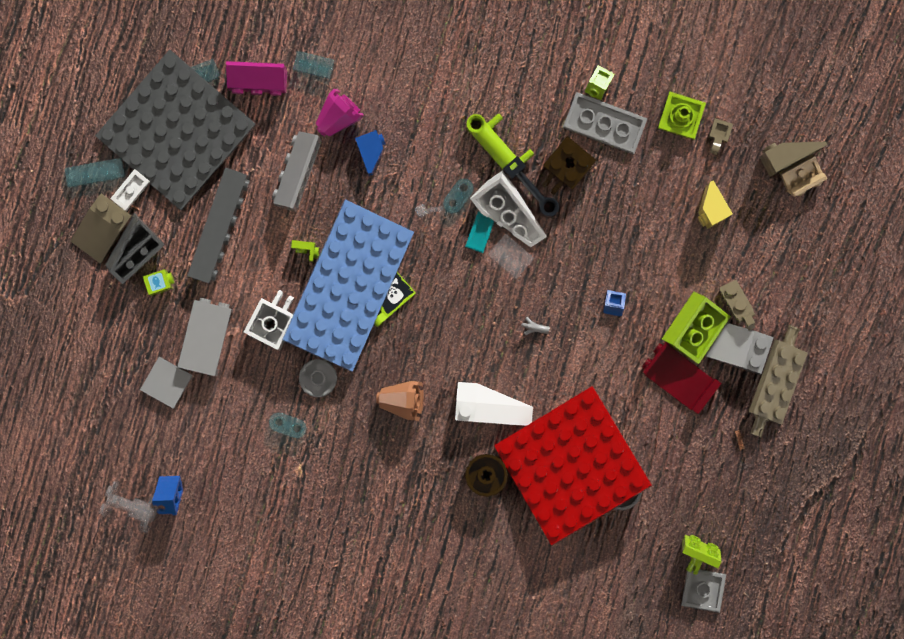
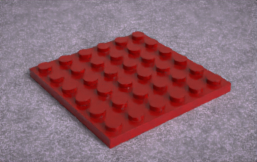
[494,386,652,546]

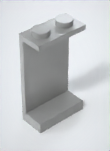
[178,298,234,377]

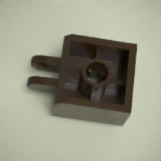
[541,136,597,195]

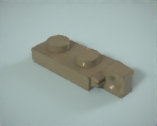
[719,280,755,330]

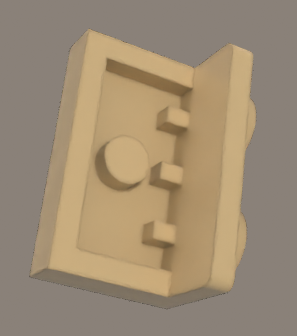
[779,154,827,197]

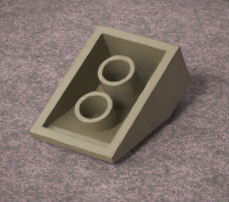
[759,141,827,177]
[71,193,132,264]

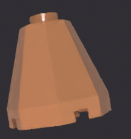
[376,381,424,421]

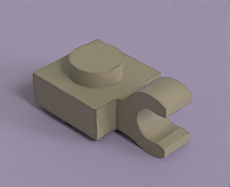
[708,118,733,155]

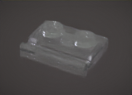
[487,233,534,279]

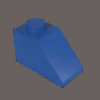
[355,130,386,176]

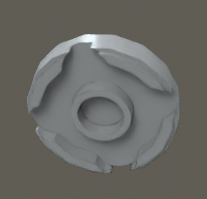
[299,359,337,397]

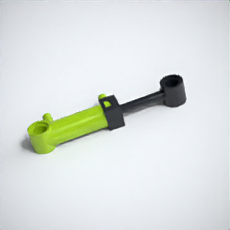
[466,114,559,218]

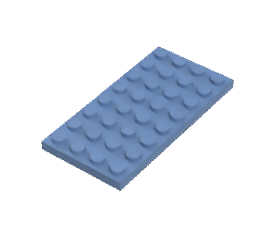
[282,199,414,372]

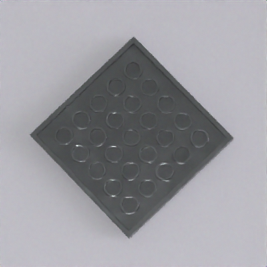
[95,49,257,211]

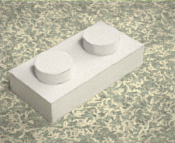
[110,169,150,211]

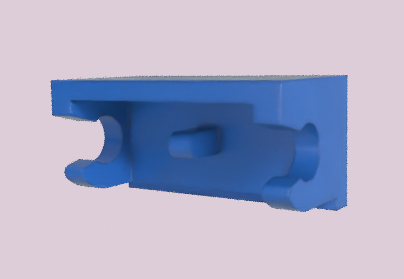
[152,476,183,515]

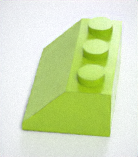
[662,292,731,364]

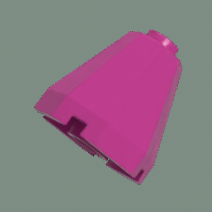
[316,89,364,137]

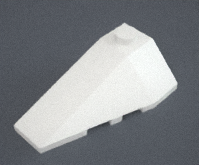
[470,170,547,247]
[455,382,533,426]

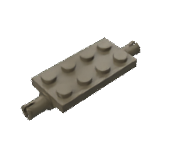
[749,325,808,437]

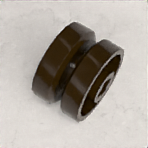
[465,453,508,497]

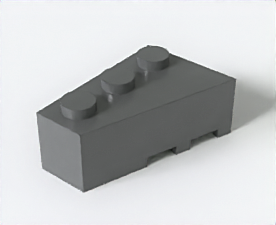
[106,213,164,284]

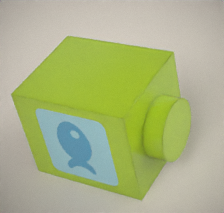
[143,269,175,296]

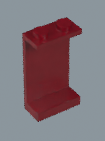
[641,342,722,414]

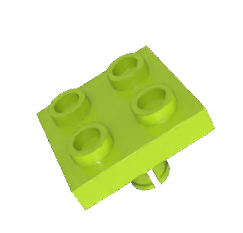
[658,92,706,140]
[682,535,722,575]

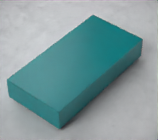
[465,211,495,254]

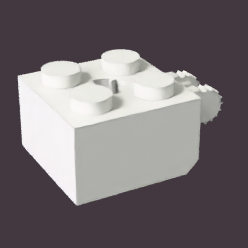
[244,290,294,351]

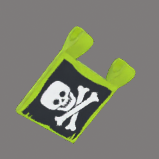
[374,272,416,327]

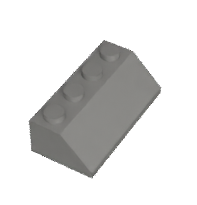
[272,131,322,213]

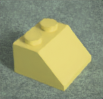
[698,181,732,229]

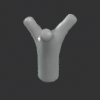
[521,317,550,335]

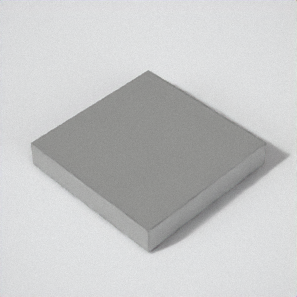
[140,357,193,409]
[681,569,726,613]

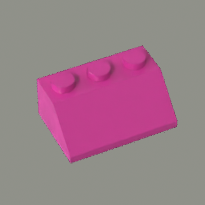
[226,61,287,96]

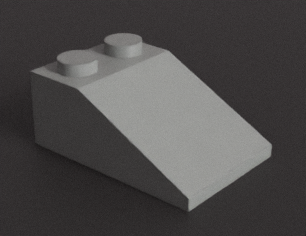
[705,323,774,374]

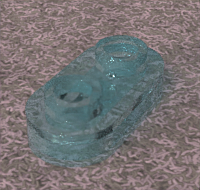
[443,179,474,214]
[269,413,307,438]

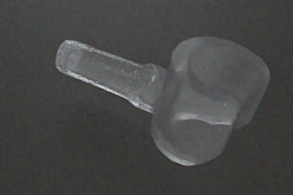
[415,204,443,217]

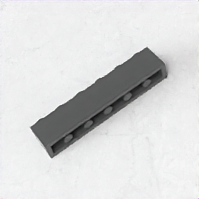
[187,167,250,284]

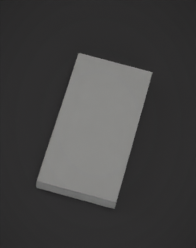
[563,92,647,155]

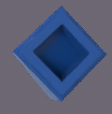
[603,290,626,316]

